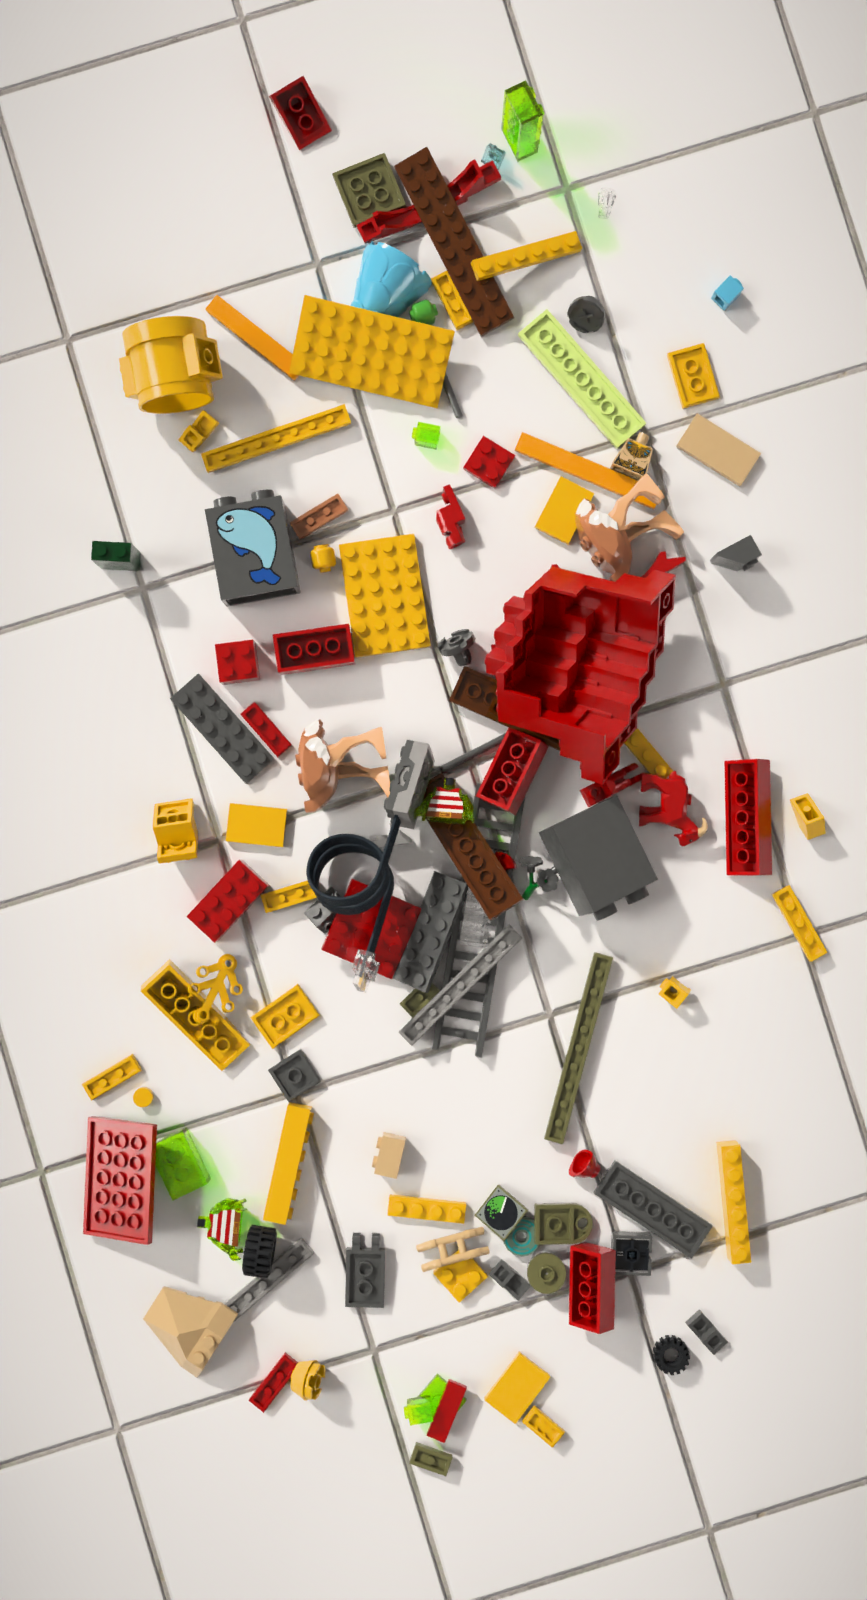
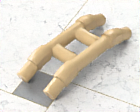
[416,1227,490,1272]

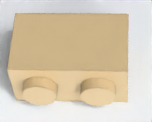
[372,1132,406,1179]

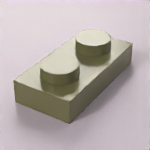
[399,982,441,1018]
[409,1442,453,1476]

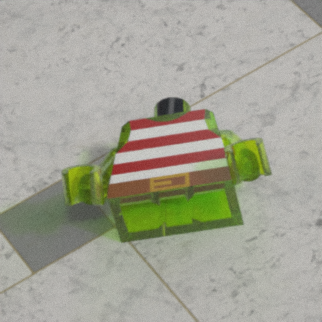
[414,778,475,824]
[197,1198,247,1261]

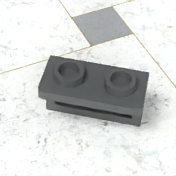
[304,886,341,934]

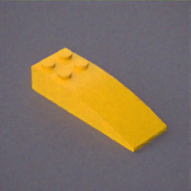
[141,959,250,1071]

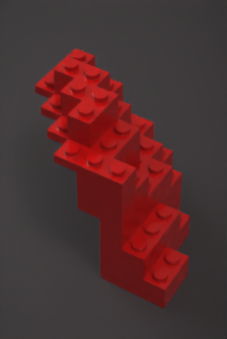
[485,567,676,785]

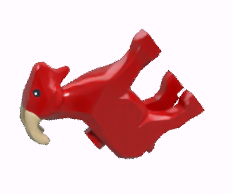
[639,771,708,846]

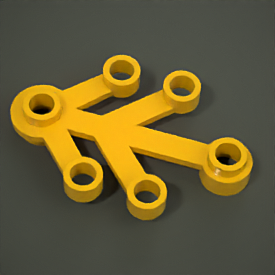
[188,954,243,1024]

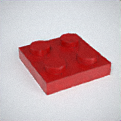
[463,435,515,489]

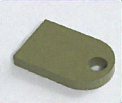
[534,1203,593,1245]

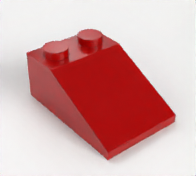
[269,75,332,150]

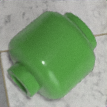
[409,299,438,325]

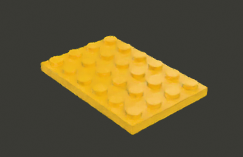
[339,534,431,658]

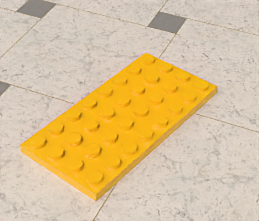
[289,295,455,408]

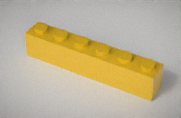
[263,1102,314,1225]
[716,1140,751,1264]

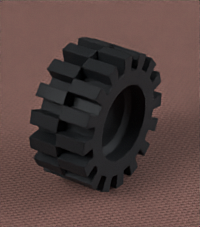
[653,1335,690,1375]

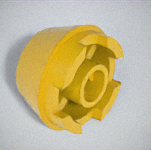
[291,1360,326,1401]

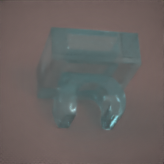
[481,143,506,170]

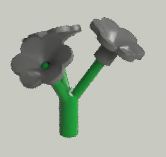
[519,856,559,900]

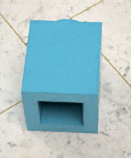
[711,275,744,311]

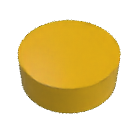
[133,1087,154,1107]

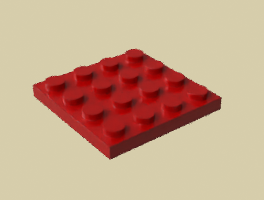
[321,878,422,979]

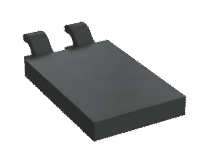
[345,1233,385,1308]

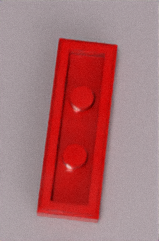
[240,702,292,757]
[248,1352,298,1413]
[427,1379,467,1443]

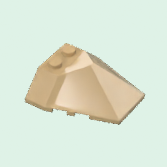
[143,1286,238,1377]

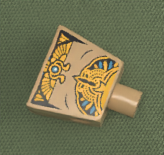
[610,433,653,480]

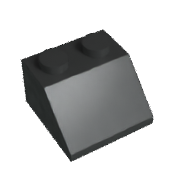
[710,535,762,571]

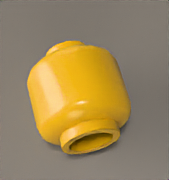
[310,544,336,573]

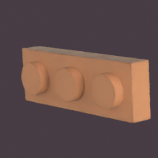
[290,493,348,540]

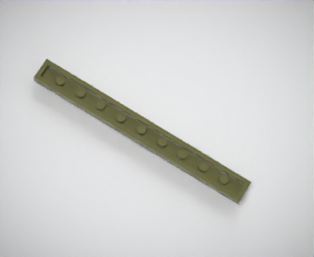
[544,952,613,1144]

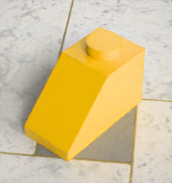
[790,793,826,840]

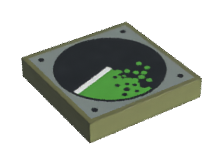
[474,1184,529,1241]

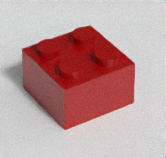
[215,639,260,685]

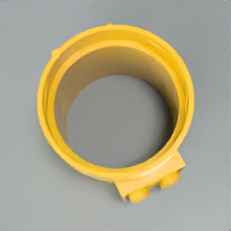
[119,316,223,414]

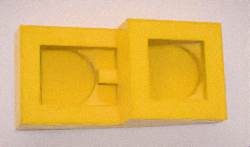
[178,410,219,452]

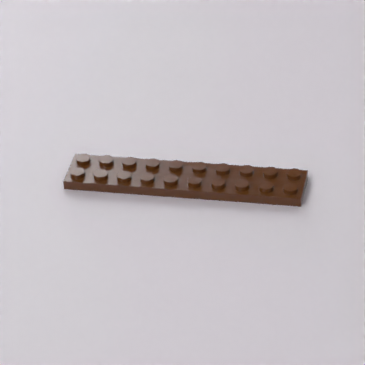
[394,147,514,337]

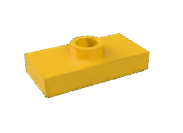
[522,1405,565,1448]

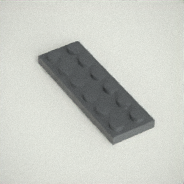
[170,673,275,784]
[393,871,469,993]
[594,1160,713,1259]

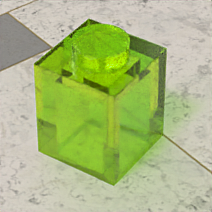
[412,422,441,450]
[404,1395,433,1426]

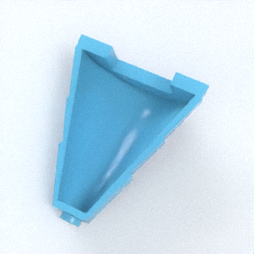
[351,241,432,317]

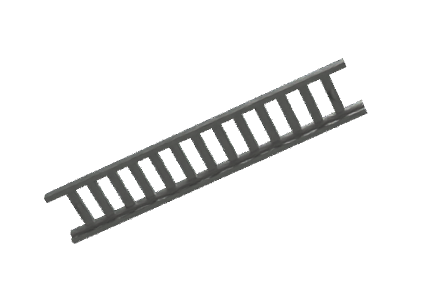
[432,783,525,1058]

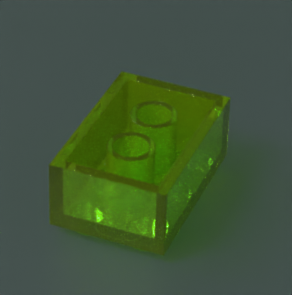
[155,1127,211,1201]

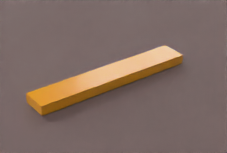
[205,295,299,381]

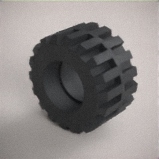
[242,1225,277,1278]

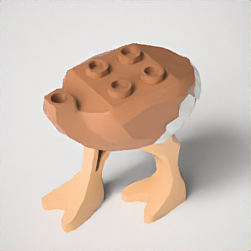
[575,474,684,582]
[295,719,390,813]

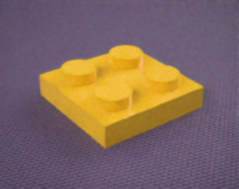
[433,1249,488,1303]

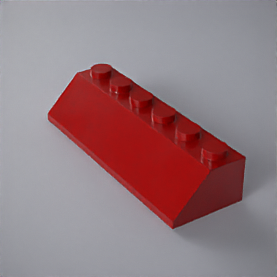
[724,759,772,875]

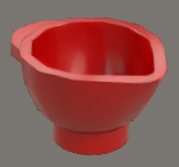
[569,1149,600,1178]

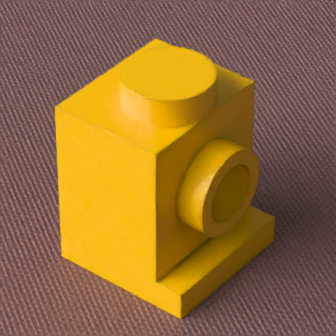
[659,976,691,1009]

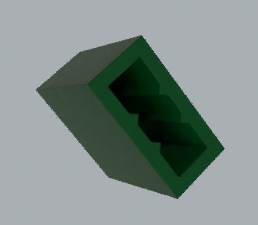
[91,541,141,571]

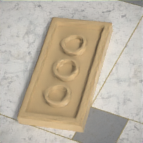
[676,413,761,487]

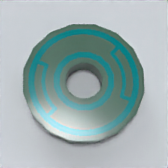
[503,1216,539,1256]

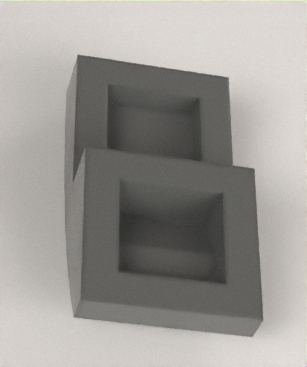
[489,1259,531,1301]
[685,1309,728,1355]

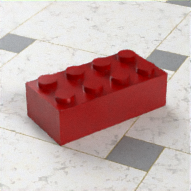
[273,623,356,675]
[476,727,549,816]
[186,859,270,943]
[569,1242,616,1334]

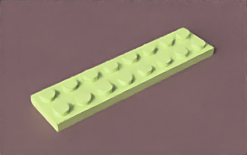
[518,309,646,449]

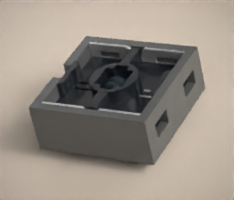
[611,1231,652,1276]

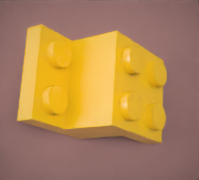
[153,798,198,864]

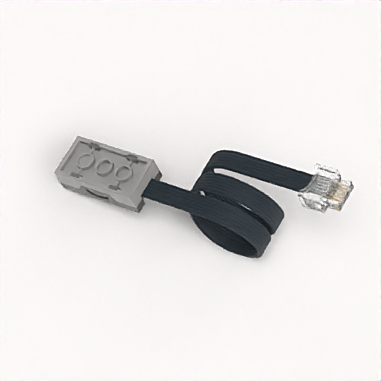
[306,740,435,993]

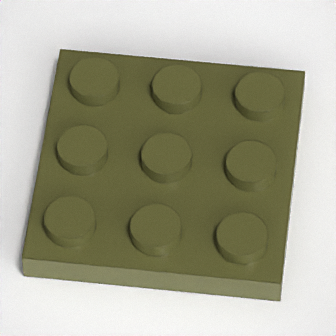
[332,153,406,228]

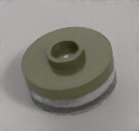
[527,1251,566,1294]

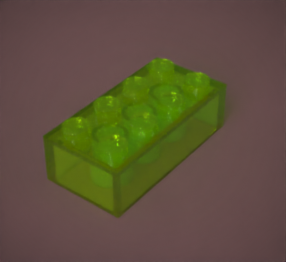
[501,80,544,162]

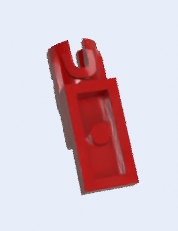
[436,484,466,549]
[579,763,642,807]

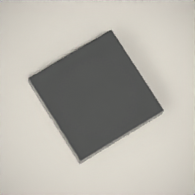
[268,1048,321,1102]

